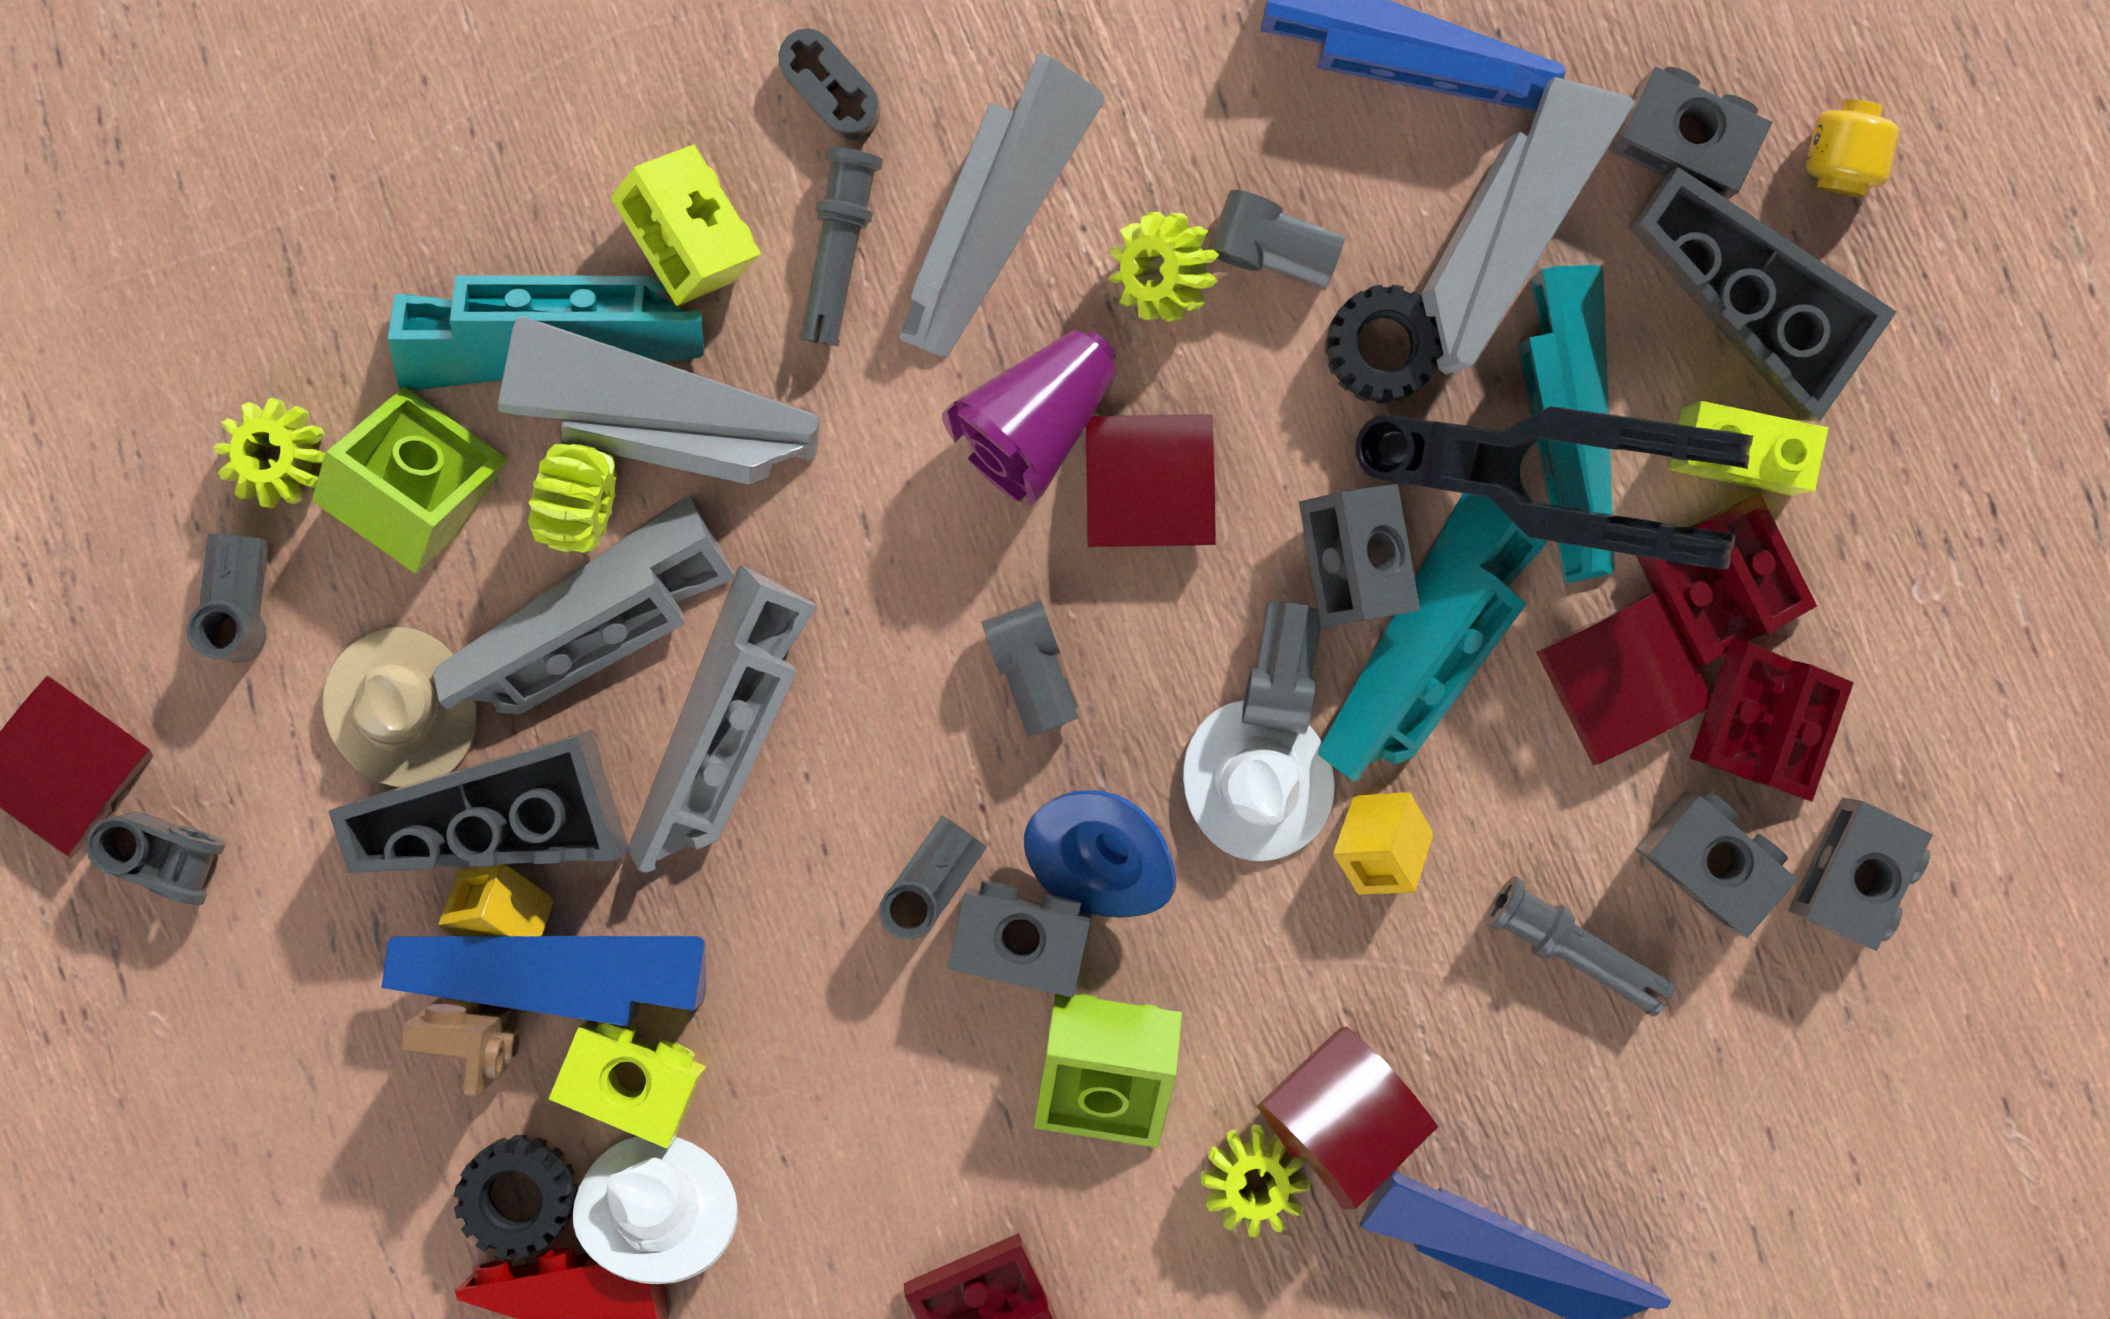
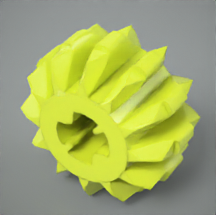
[1108,212,1219,322]
[213,398,326,508]
[528,443,618,553]
[1200,1125,1310,1238]

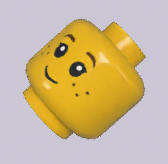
[1805,99,1900,197]

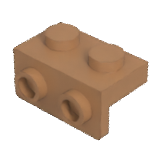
[401,998,520,1097]

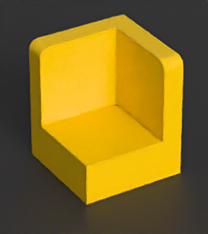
[1333,792,1433,895]
[438,864,553,936]

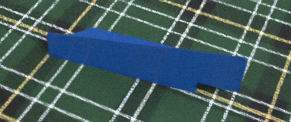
[1260,0,1565,112]
[381,936,706,1026]
[1359,1171,1671,1319]

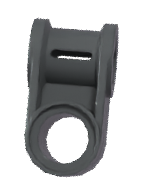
[86,812,226,905]

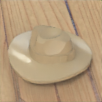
[322,627,478,788]

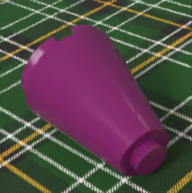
[942,330,1117,505]

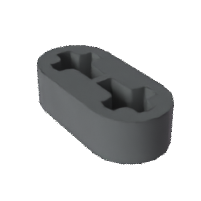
[778,28,880,140]

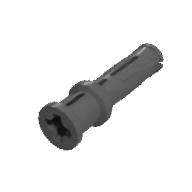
[798,147,883,347]
[1485,877,1675,1017]

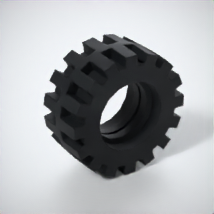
[1325,284,1443,403]
[454,1135,578,1258]

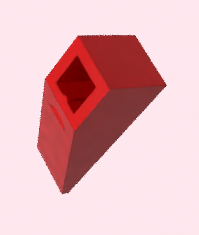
[455,1247,670,1319]

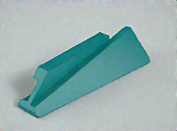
[1518,265,1615,584]
[388,275,704,390]
[1318,493,1547,782]

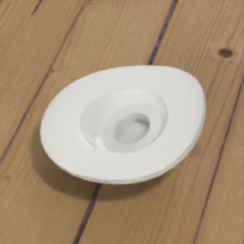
[1183,700,1335,861]
[573,1136,738,1284]

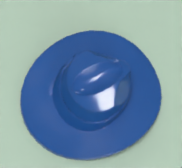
[1024,790,1176,918]

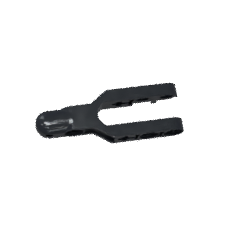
[1356,406,1753,569]

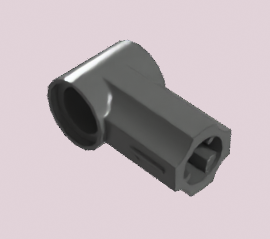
[1208,190,1346,291]
[187,533,269,663]
[981,600,1079,737]
[1241,601,1321,734]
[880,815,987,939]

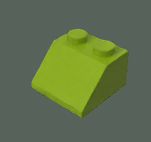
[311,386,507,574]
[1033,993,1182,1148]

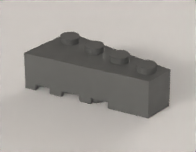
[1628,167,1897,422]
[328,730,629,873]

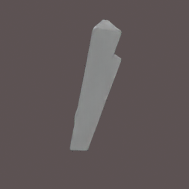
[899,52,1104,357]
[1422,77,1635,375]
[498,316,820,485]
[433,496,735,715]
[628,565,816,873]

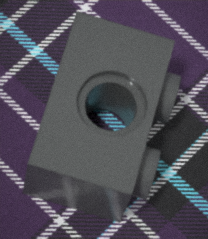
[1608,66,1772,200]
[1299,484,1420,628]
[1634,792,1798,938]
[1788,797,1933,951]
[947,880,1092,997]

